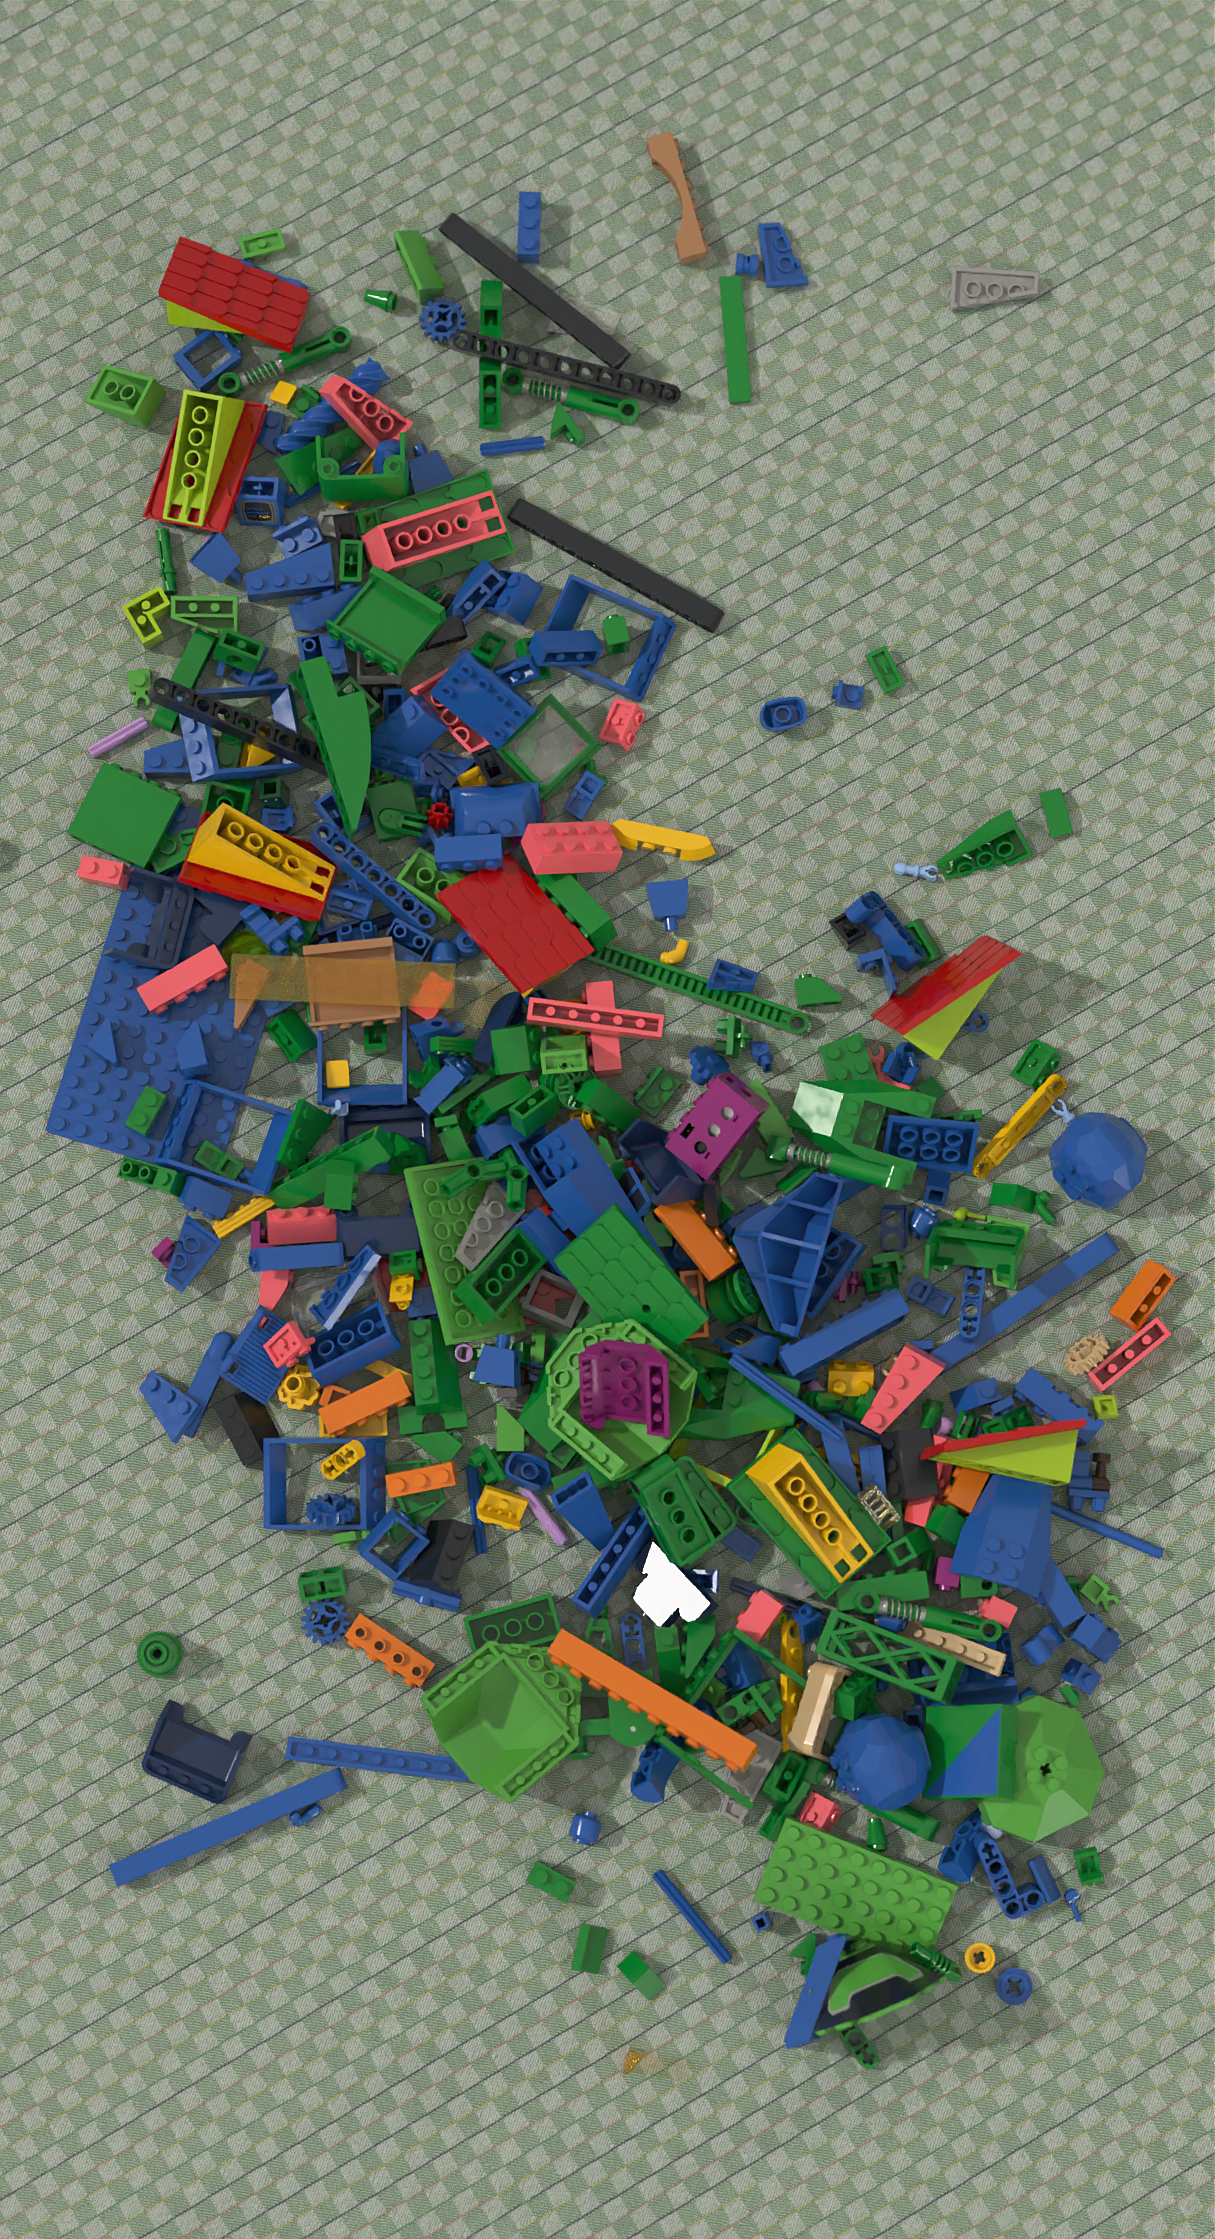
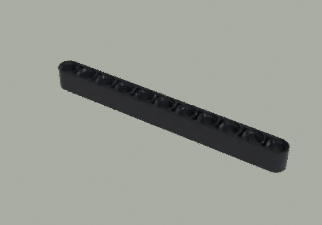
[438,212,631,370]
[448,330,681,406]
[507,498,725,633]
[147,677,376,788]

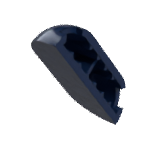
[473,991,526,1067]

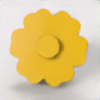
[277,1364,322,1411]

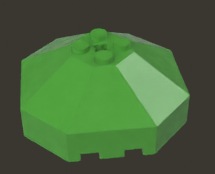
[973,1695,1105,1842]

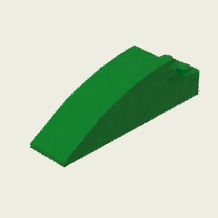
[296,656,371,841]

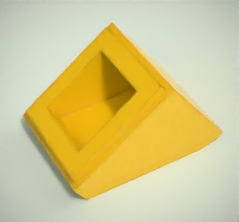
[269,380,299,410]
[326,1060,350,1088]

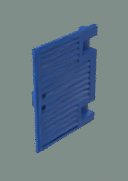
[215,1305,309,1406]

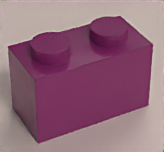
[932,1556,960,1592]

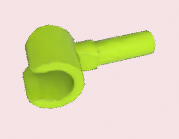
[952,1207,986,1221]

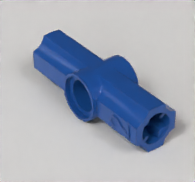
[392,1575,463,1613]

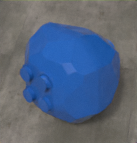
[1049,1112,1147,1209]
[830,1713,931,1811]

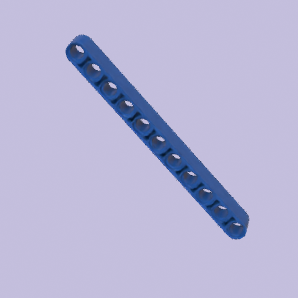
[930,1232,1120,1375]
[108,1767,348,1887]

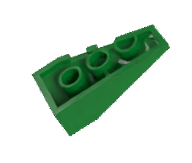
[936,810,1033,880]

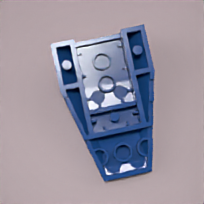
[949,1474,1052,1599]

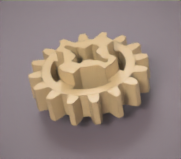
[1063,1334,1110,1376]

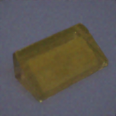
[624,2047,646,2075]

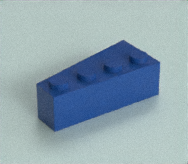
[245,542,336,602]
[805,1232,867,1320]
[1012,1367,1105,1447]

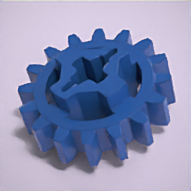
[419,296,466,345]
[306,1493,356,1527]
[300,1598,350,1646]

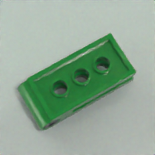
[628,1454,717,1567]

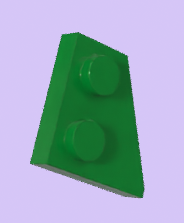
[386,1132,428,1175]

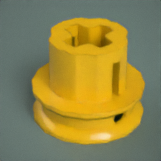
[570,1109,599,1131]
[965,1943,995,1973]

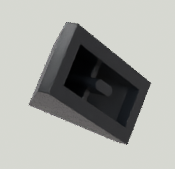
[471,744,509,786]
[829,912,867,951]

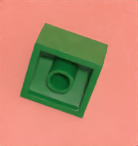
[200,779,256,818]
[490,1023,542,1075]

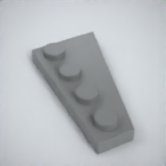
[949,266,1039,310]
[454,1181,526,1272]
[720,1722,783,1825]

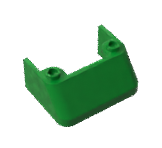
[316,432,410,502]
[924,1219,1024,1289]
[625,1456,737,1566]

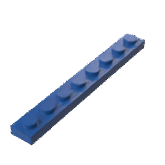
[285,1736,468,1782]

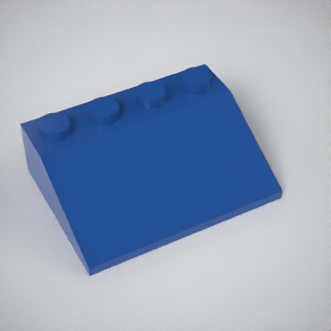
[882,1115,979,1173]

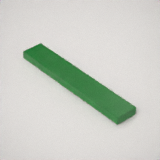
[719,275,751,404]

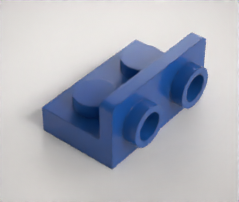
[271,514,326,559]

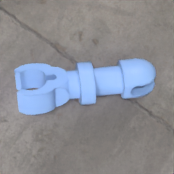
[894,862,938,881]
[1051,1099,1076,1124]

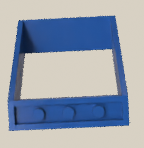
[544,574,677,703]
[177,683,307,783]
[317,989,408,1107]
[154,1080,293,1197]
[263,1437,386,1530]
[784,1933,855,2050]

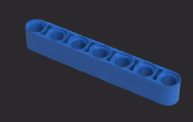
[310,822,436,933]

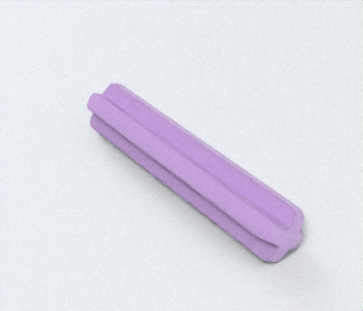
[88,717,149,758]
[520,1489,569,1546]

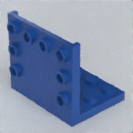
[429,648,537,750]

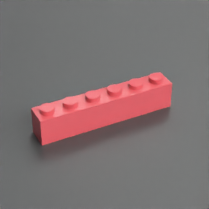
[527,997,664,1042]

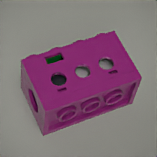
[665,1071,770,1180]

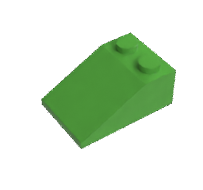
[85,364,166,429]

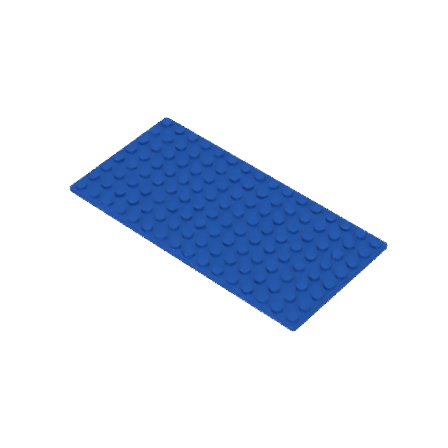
[46,805,289,1175]

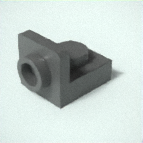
[497,1384,531,1407]

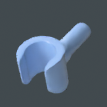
[328,1100,349,1116]

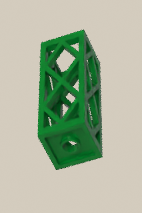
[815,1609,966,1706]

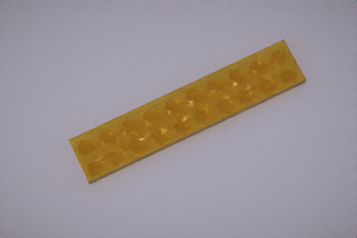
[229,954,456,1009]

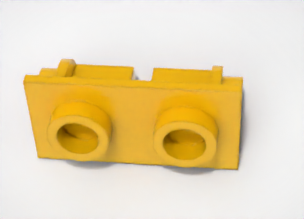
[389,1273,414,1310]

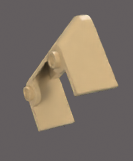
[787,1662,853,1763]

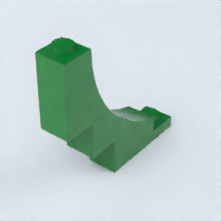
[479,280,503,429]

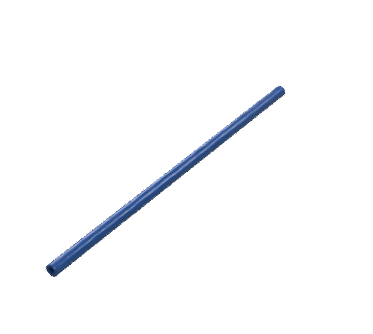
[825,1410,1164,1559]

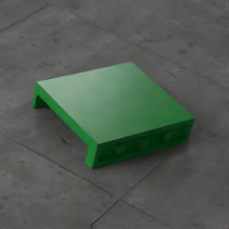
[326,565,447,676]
[67,762,185,871]

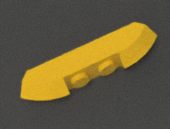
[610,819,716,861]

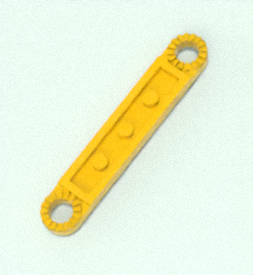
[971,1074,1067,1179]
[780,1620,803,1756]

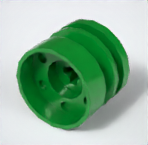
[538,1063,596,1110]
[706,1268,764,1326]

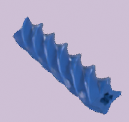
[272,357,390,456]

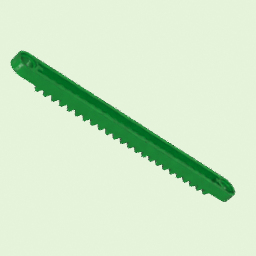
[581,939,809,1035]

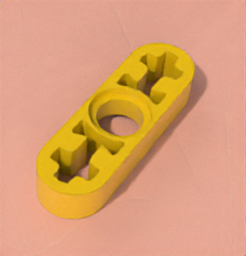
[320,1440,365,1480]

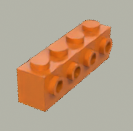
[318,1371,412,1437]
[345,1613,436,1688]

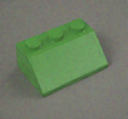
[394,230,446,305]
[396,847,466,926]

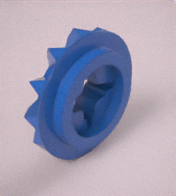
[996,1968,1033,2005]

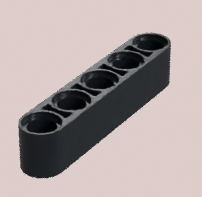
[360,615,468,667]

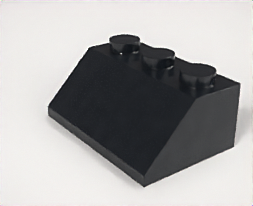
[213,1391,280,1468]
[880,1428,941,1503]
[409,1519,475,1596]

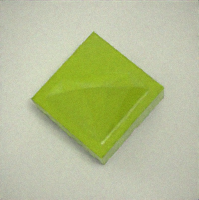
[1092,1395,1119,1420]

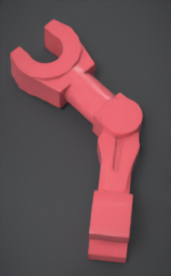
[867,1046,911,1090]

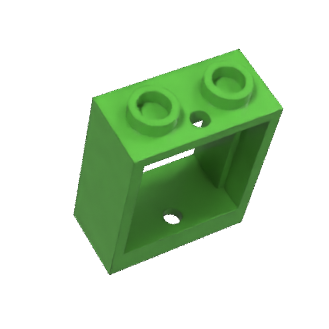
[540,1033,588,1075]

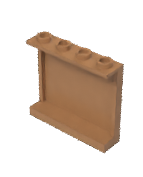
[303,937,402,1031]

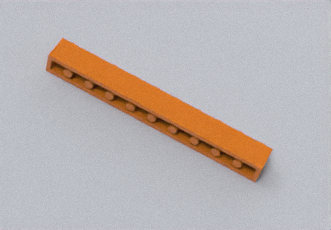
[547,1629,759,1773]

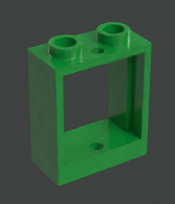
[465,1073,533,1129]

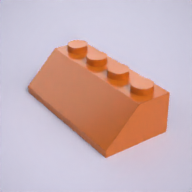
[654,1199,741,1281]

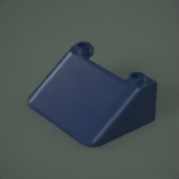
[615,1118,706,1206]
[141,1699,253,1804]

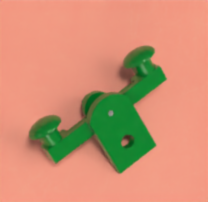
[565,1670,706,1760]

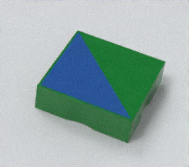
[922,1704,1018,1802]

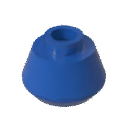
[453,930,482,959]

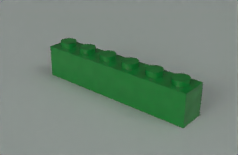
[268,1125,394,1209]

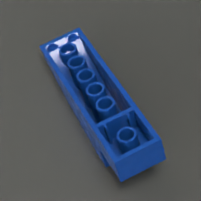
[535,1117,673,1270]

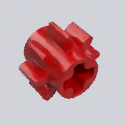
[426,802,453,830]

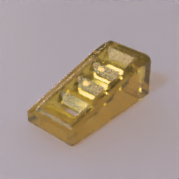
[855,1483,901,1531]

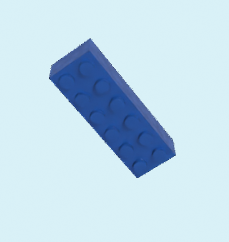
[776,1288,910,1380]

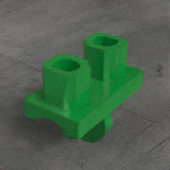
[716,1015,753,1059]
[467,1443,507,1486]

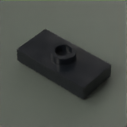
[333,512,359,558]

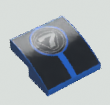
[618,1167,651,1217]

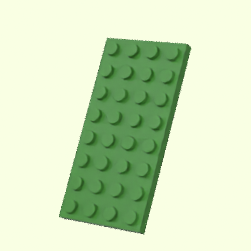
[403,1157,526,1346]
[753,1815,958,1967]

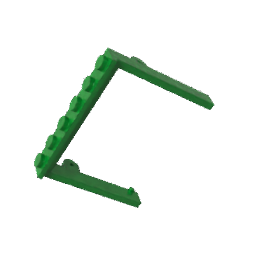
[653,1628,807,1810]

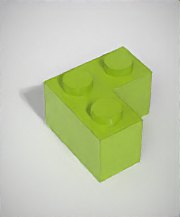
[121,585,171,650]

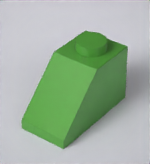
[497,1406,529,1453]

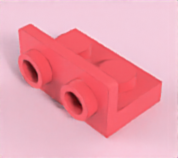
[598,698,645,751]
[263,1321,316,1368]
[797,1791,842,1832]

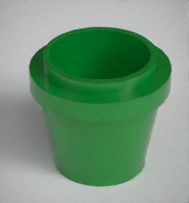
[137,1631,183,1677]

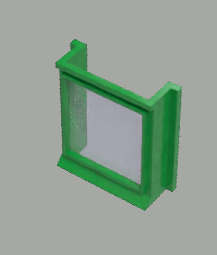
[494,693,603,802]

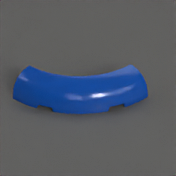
[630,1698,719,1803]
[937,1807,1004,1882]

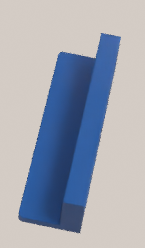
[926,1677,1019,1706]

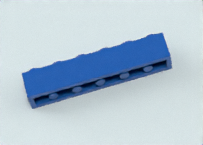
[571,1501,653,1619]

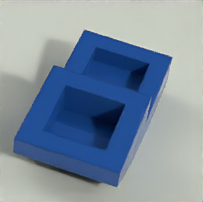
[563,770,605,821]
[903,1275,956,1318]

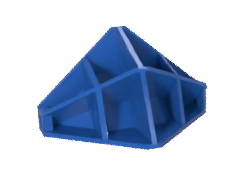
[732,1172,844,1339]

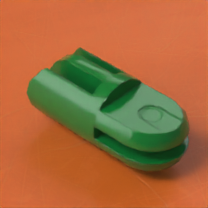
[378,808,428,838]
[801,1390,843,1413]
[950,1410,982,1440]

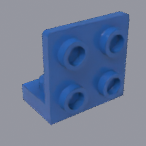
[855,948,899,998]

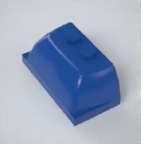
[450,781,543,837]

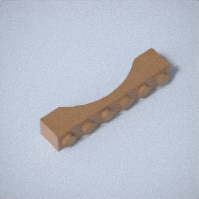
[646,131,709,265]

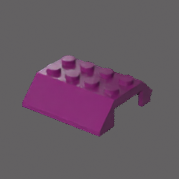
[578,1339,670,1438]

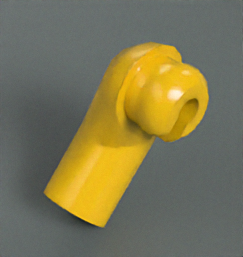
[660,939,689,966]

